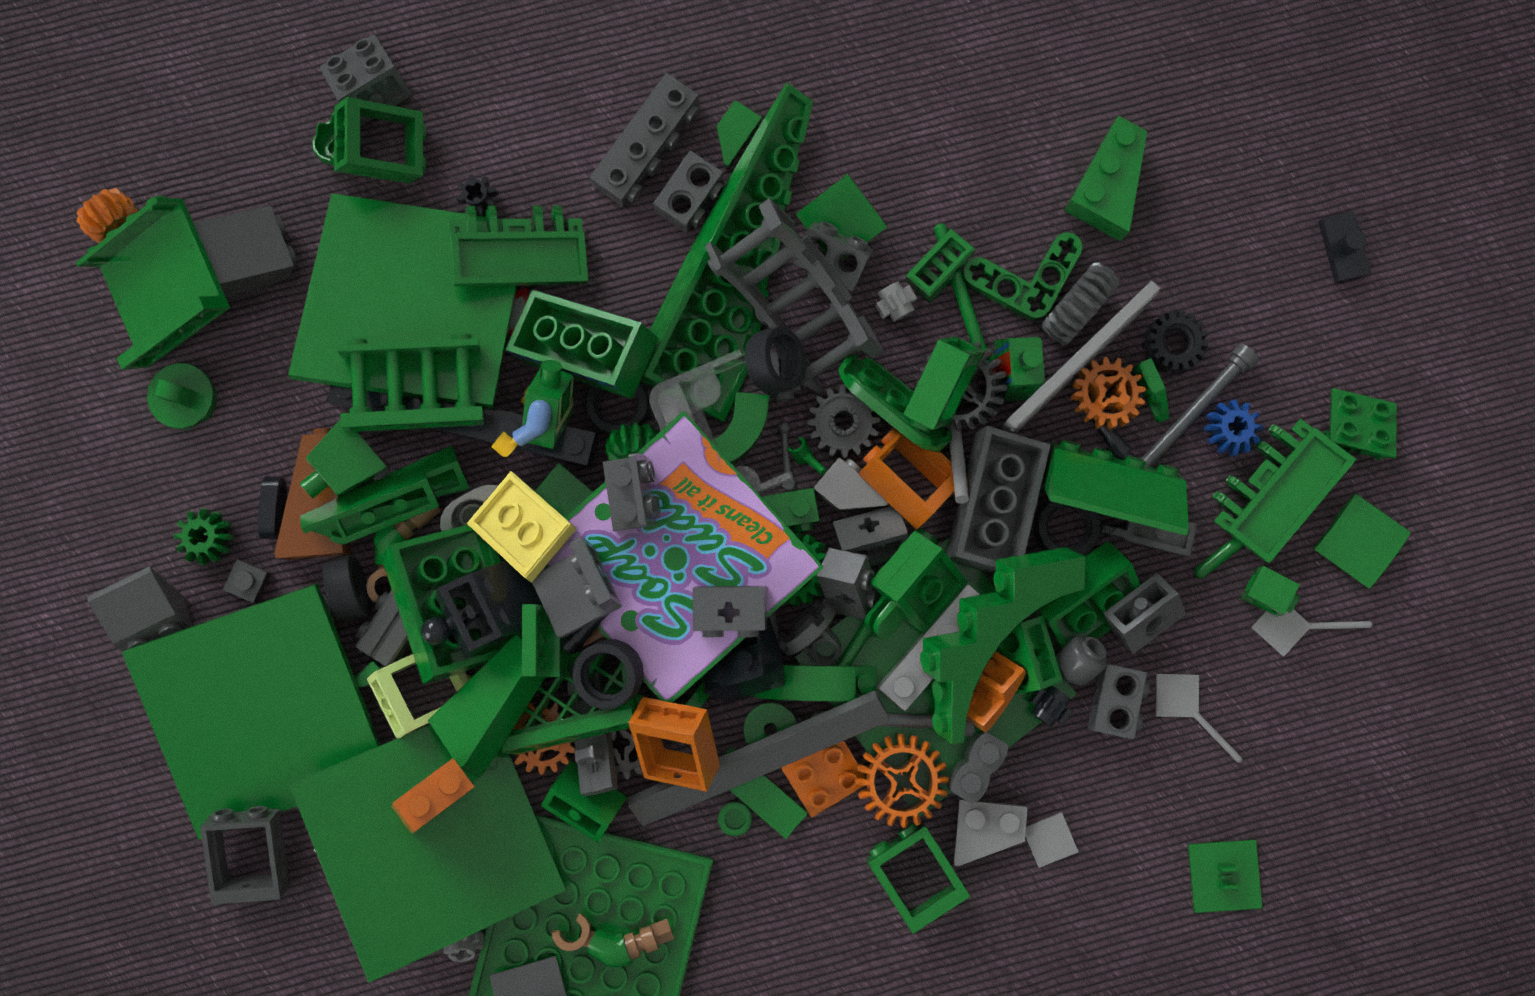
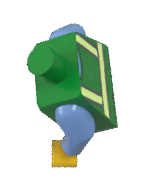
[491,360,574,457]

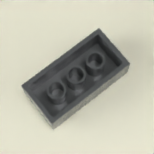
[946,426,1051,574]

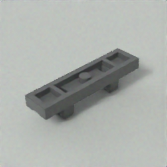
[567,657,618,797]

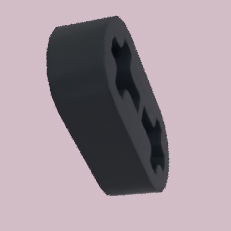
[258,476,287,540]

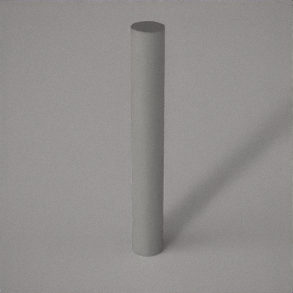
[948,420,969,504]

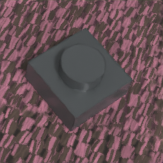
[223,559,271,603]

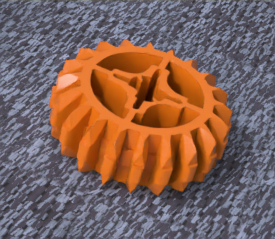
[856,734,949,828]

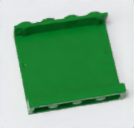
[76,195,230,370]

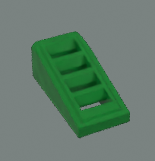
[906,229,975,303]

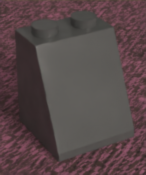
[194,205,296,302]

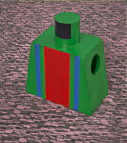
[994,337,1045,402]

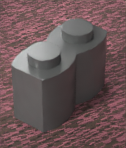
[946,730,1008,804]

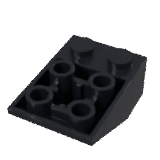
[703,617,785,702]

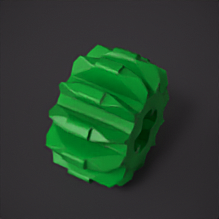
[605,421,658,461]
[173,508,235,566]

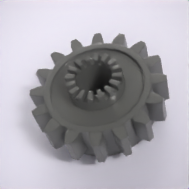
[807,385,880,459]

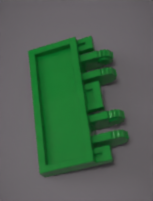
[449,205,588,287]
[1212,418,1357,564]

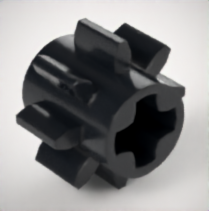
[456,174,498,217]
[1029,686,1073,727]

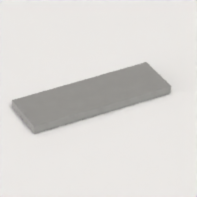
[1000,281,1160,434]

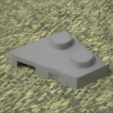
[954,798,1028,866]

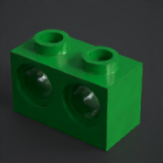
[997,615,1063,694]

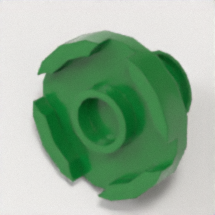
[147,363,217,430]

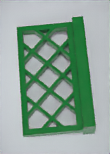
[501,651,637,755]

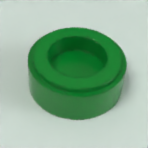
[718,801,752,836]

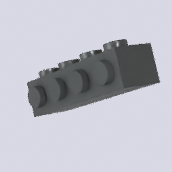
[589,72,701,209]

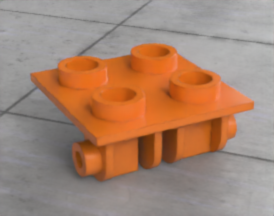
[781,741,865,818]

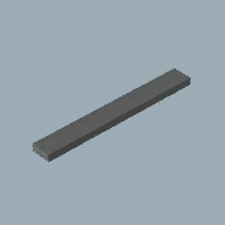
[627,691,890,826]

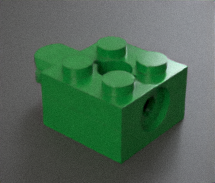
[865,531,968,639]

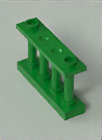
[337,334,485,432]

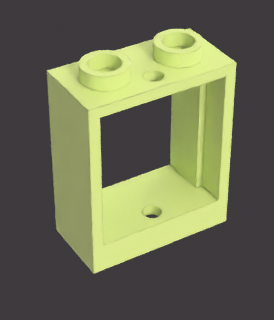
[367,654,472,739]

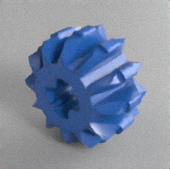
[1203,400,1264,457]

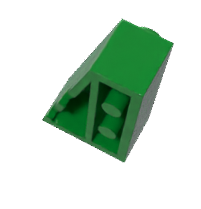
[1064,115,1147,242]

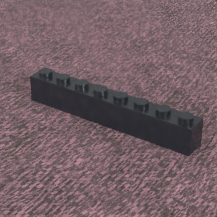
[326,385,599,469]

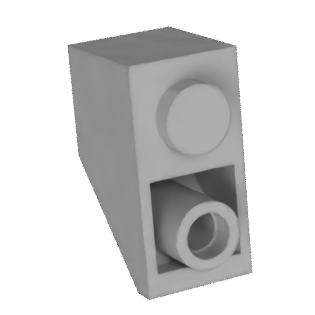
[814,457,888,512]

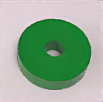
[744,702,797,745]

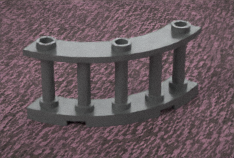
[705,198,884,394]

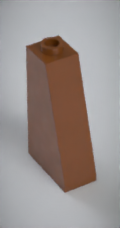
[275,428,351,560]

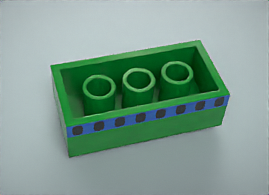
[505,290,659,399]

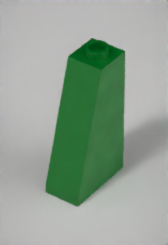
[428,634,546,778]

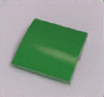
[1313,492,1411,589]
[522,604,569,677]

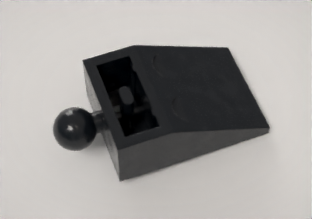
[421,561,543,659]

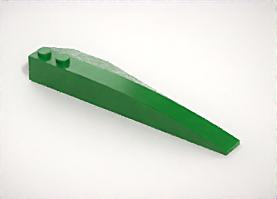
[640,83,813,422]

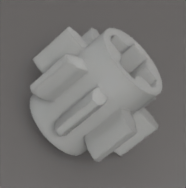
[875,281,917,323]
[443,931,484,962]

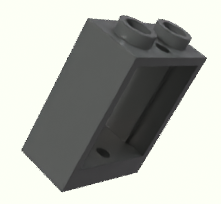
[200,806,290,905]

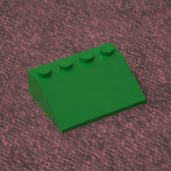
[1042,440,1189,536]
[381,525,522,685]

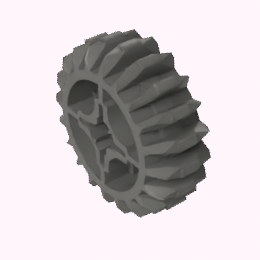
[1042,262,1120,346]
[917,340,1008,430]

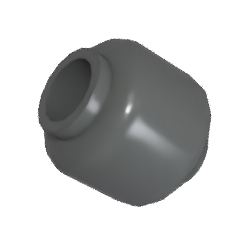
[1056,635,1107,686]

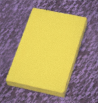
[467,471,577,582]

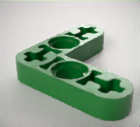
[962,232,1082,321]

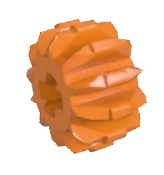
[76,188,138,244]

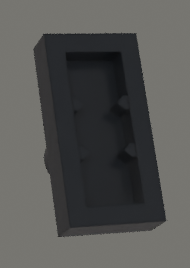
[1318,211,1371,283]

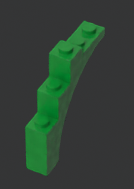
[920,547,1086,745]

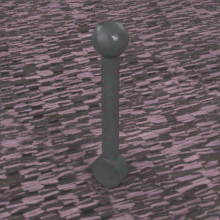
[777,421,795,490]

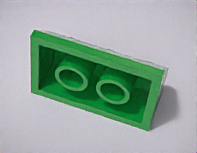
[1034,541,1141,650]

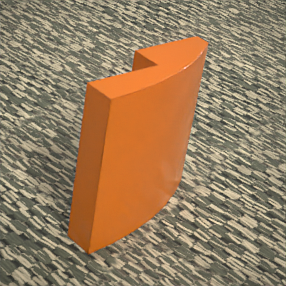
[932,651,1026,733]

